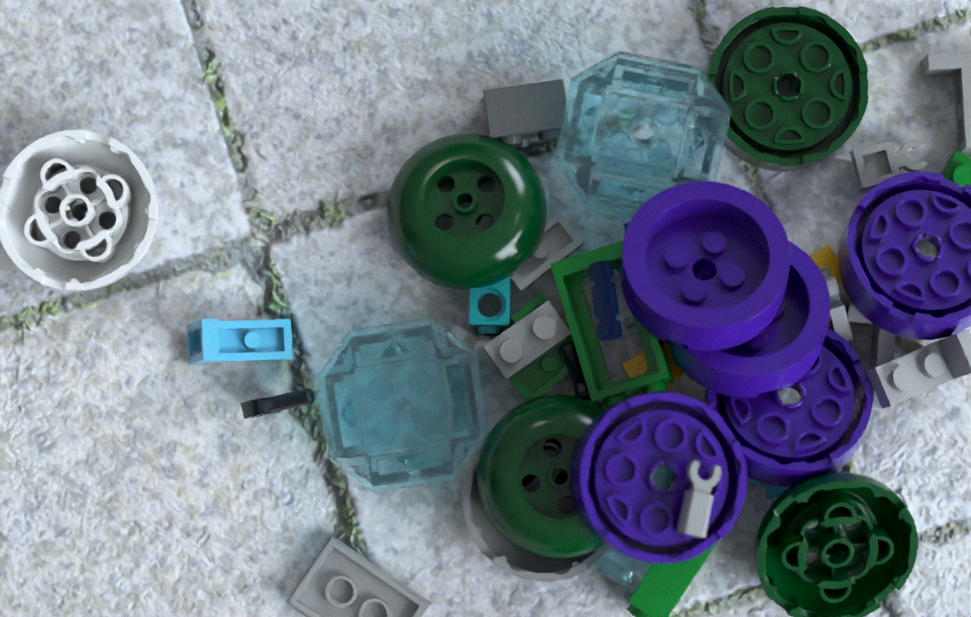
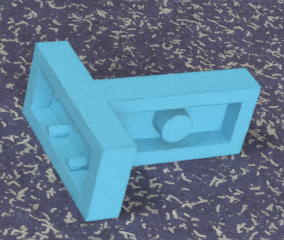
[187,319,293,365]

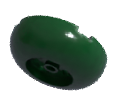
[387,133,547,290]
[477,394,605,559]
[754,472,918,617]

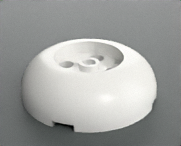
[0,129,158,291]

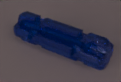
[588,261,622,341]

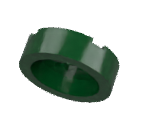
[703,6,869,172]

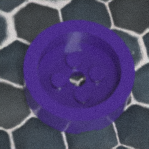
[838,172,971,340]
[621,181,791,351]
[665,241,831,398]
[703,328,873,487]
[571,392,747,564]

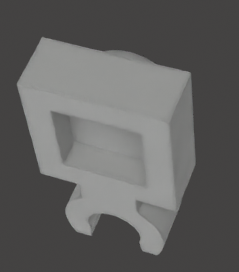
[850,140,927,190]
[821,268,853,341]

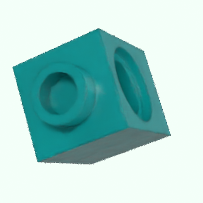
[469,277,511,335]

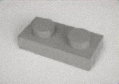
[510,211,584,292]
[482,300,571,380]

